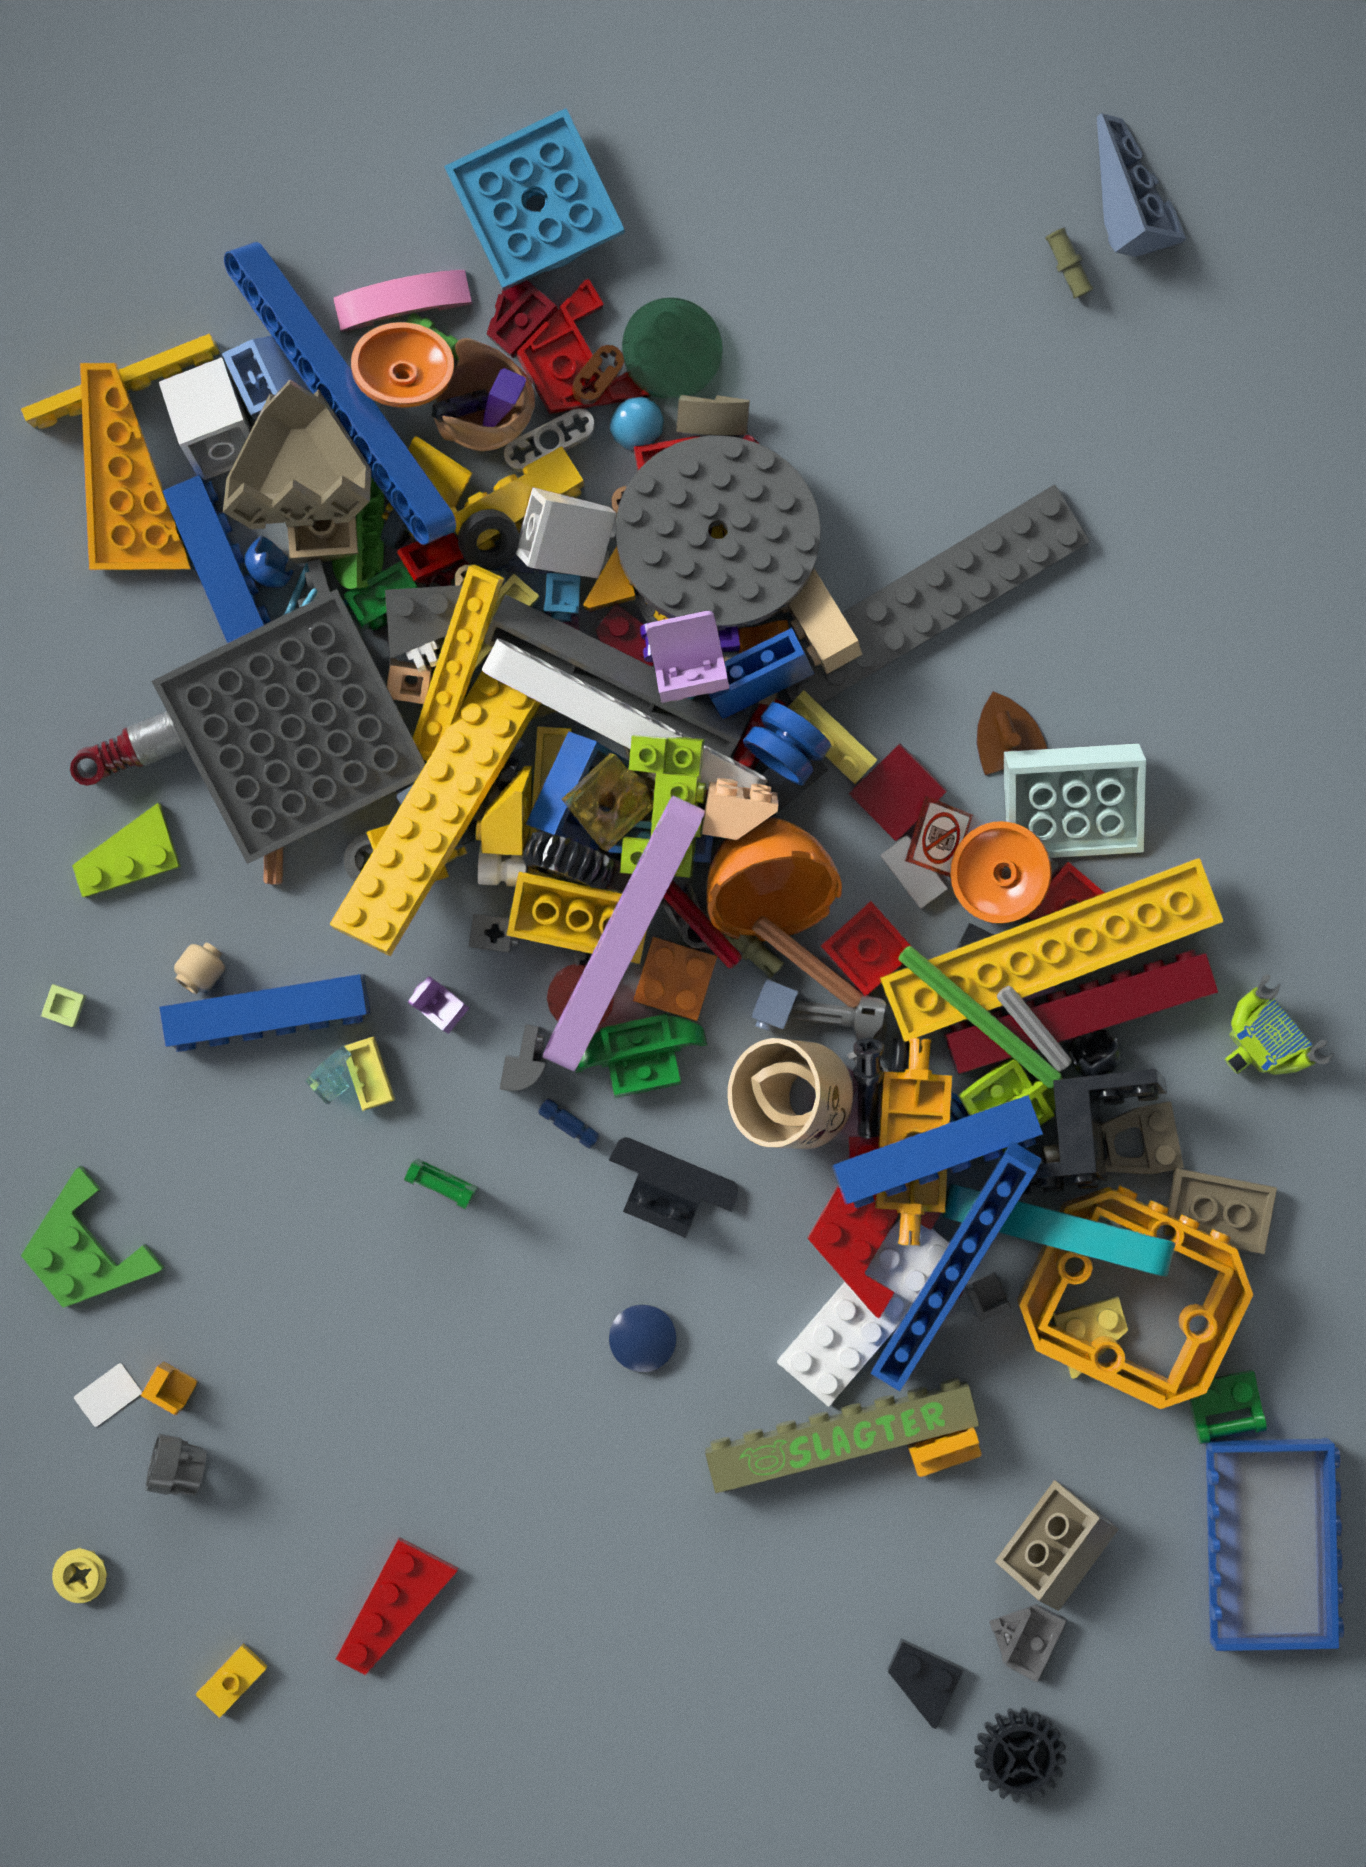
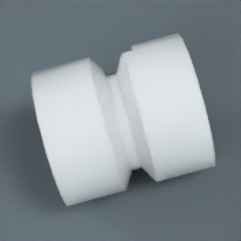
[478,844,528,887]

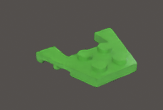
[21,1166,164,1308]

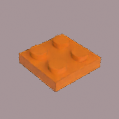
[633,937,717,1021]

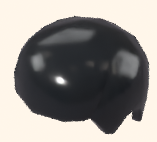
[1068,1030,1123,1077]

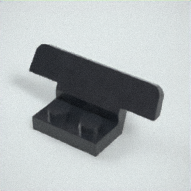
[609,1137,738,1238]

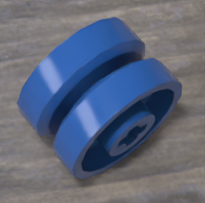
[743,702,832,785]

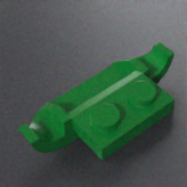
[575,1014,707,1098]

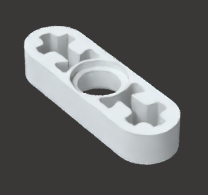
[504,408,595,472]

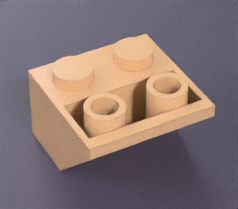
[702,778,778,840]

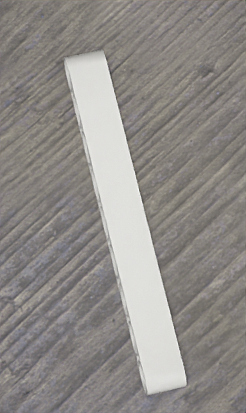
[482,639,767,789]

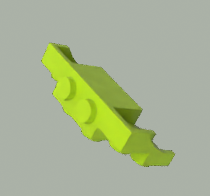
[620,735,706,878]

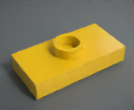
[195,1643,268,1718]

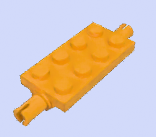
[875,1038,952,1246]

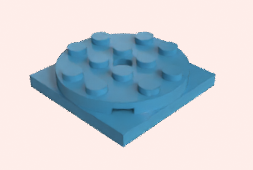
[444,108,625,291]

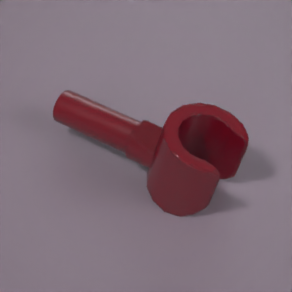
[426,559,470,587]

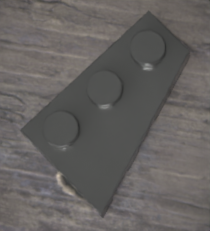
[385,585,462,658]

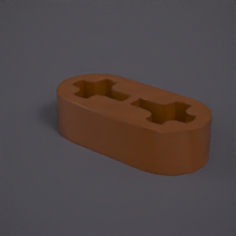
[572,345,624,405]

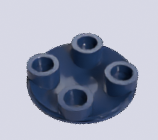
[609,1304,676,1372]

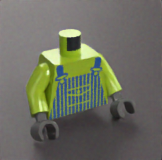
[1224,974,1334,1075]

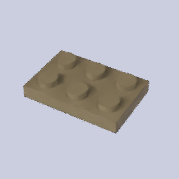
[1162,1168,1277,1254]

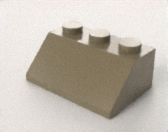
[995,1480,1119,1611]

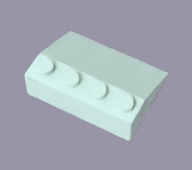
[1004,744,1146,858]

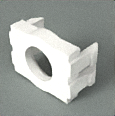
[406,640,440,672]

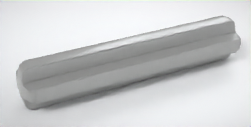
[996,986,1072,1072]

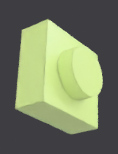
[41,984,87,1027]

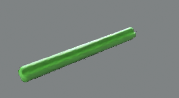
[899,946,1062,1088]

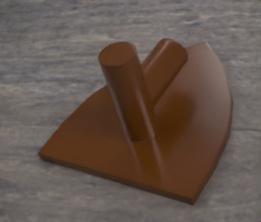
[976,691,1047,775]

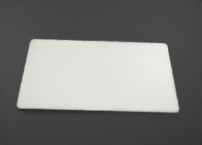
[74,1363,142,1427]

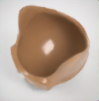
[434,338,535,451]

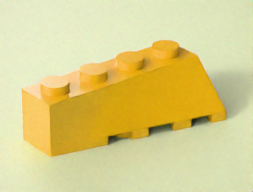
[450,446,585,550]

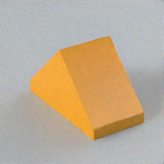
[583,546,636,612]

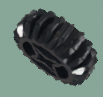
[523,831,615,890]
[974,1707,1066,1803]

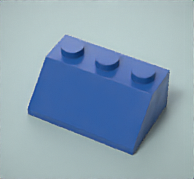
[526,731,634,851]

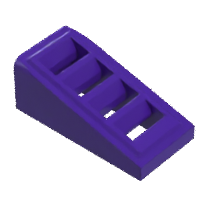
[482,368,526,427]

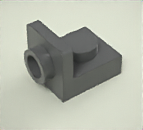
[298,559,333,607]

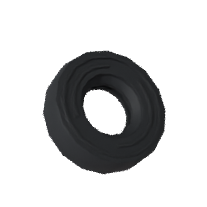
[458,509,519,570]

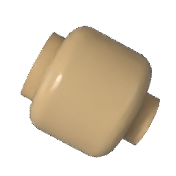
[174,943,225,994]

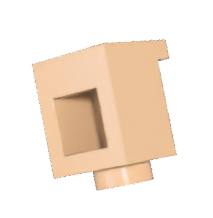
[386,658,433,704]

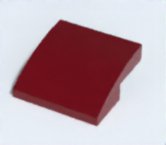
[849,743,947,841]

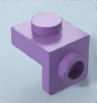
[408,976,469,1034]

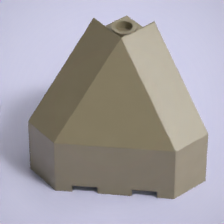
[223,380,371,529]

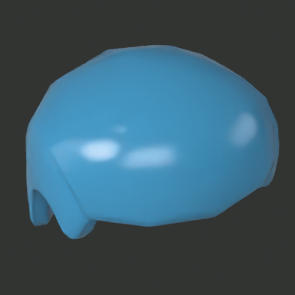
[610,397,664,450]

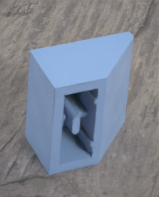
[222,336,313,421]

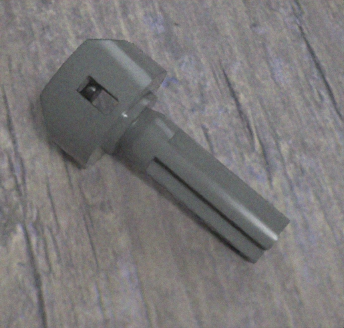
[792,996,889,1041]

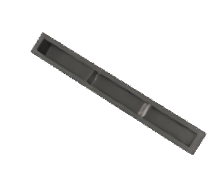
[483,595,749,758]

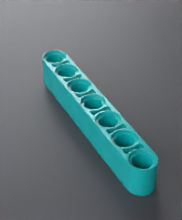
[942,1184,1176,1277]

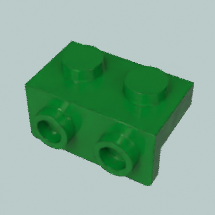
[343,560,418,631]

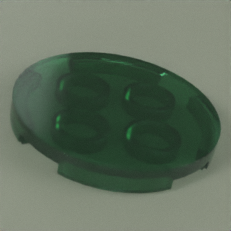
[621,297,723,399]

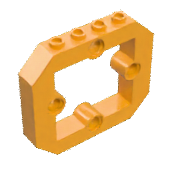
[1017,1185,1253,1409]

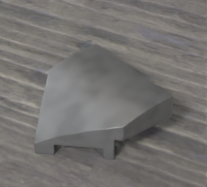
[989,1604,1067,1682]

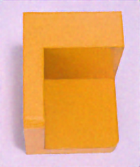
[141,1362,198,1415]

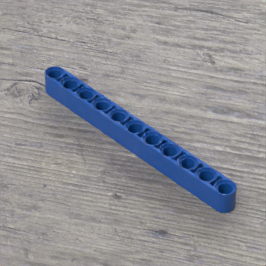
[224,242,456,544]

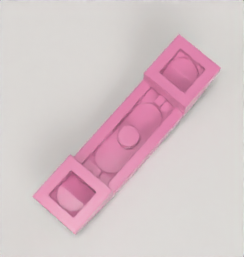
[334,270,472,332]

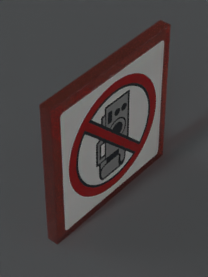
[905,796,973,878]

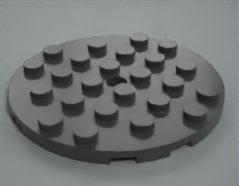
[616,436,821,631]

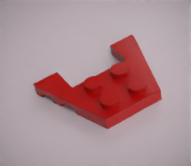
[516,278,654,414]
[807,1185,946,1319]

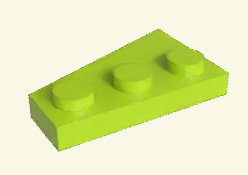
[72,803,181,898]

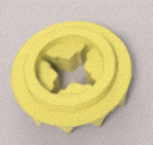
[52,1547,108,1603]

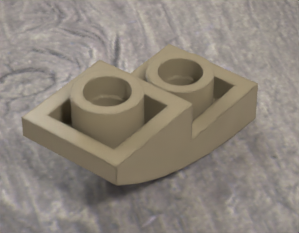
[676,395,750,435]

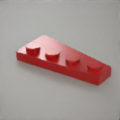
[335,1537,459,1675]

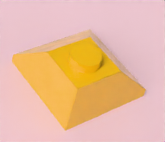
[476,766,532,855]

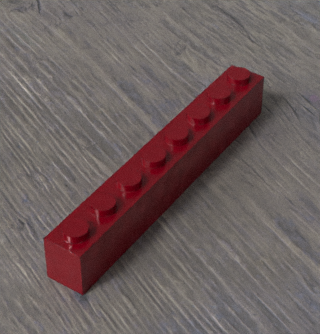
[944,949,1218,1074]

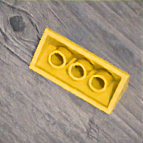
[507,872,647,964]

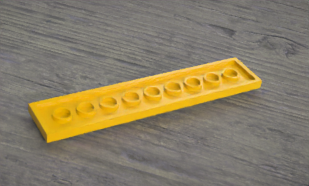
[330,671,541,957]
[880,858,1224,1042]

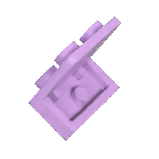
[646,611,730,703]

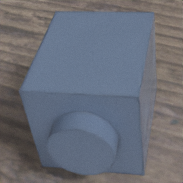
[751,979,798,1033]

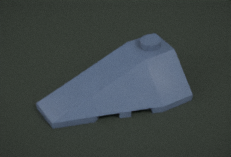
[1097,113,1186,257]

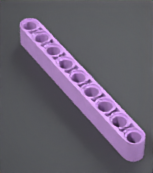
[543,796,705,1072]

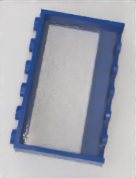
[1206,1438,1344,1651]

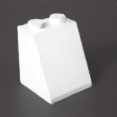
[159,358,252,480]
[516,487,617,578]

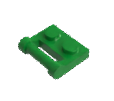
[404,1158,478,1210]
[1189,1370,1267,1444]

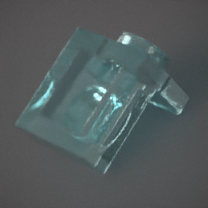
[305,1045,352,1104]

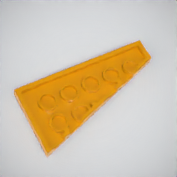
[80,363,193,570]

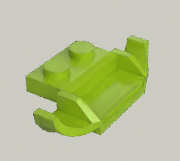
[957,1057,1063,1157]

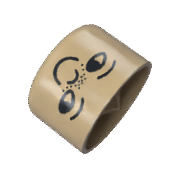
[728,1038,853,1149]

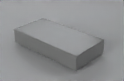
[880,835,948,909]

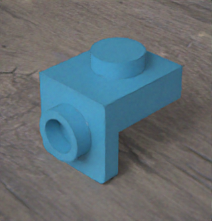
[544,573,581,622]

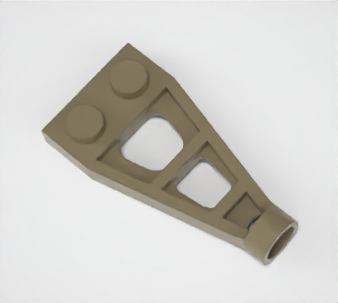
[1042,1101,1184,1174]

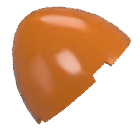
[707,817,842,941]

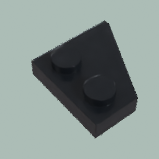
[887,1638,964,1729]

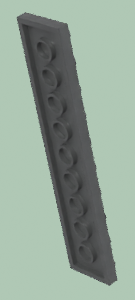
[784,484,1090,705]

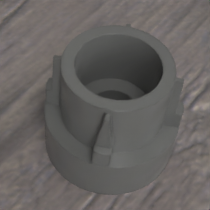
[145,1433,207,1495]

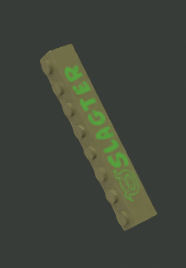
[705,1378,979,1494]

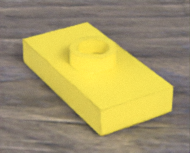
[341,1036,396,1111]

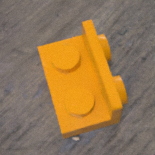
[907,1427,982,1477]

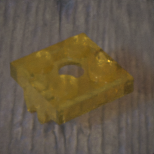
[561,753,653,851]

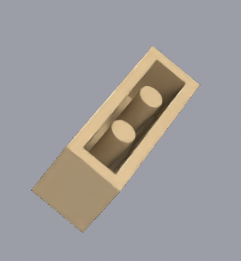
[781,568,862,674]

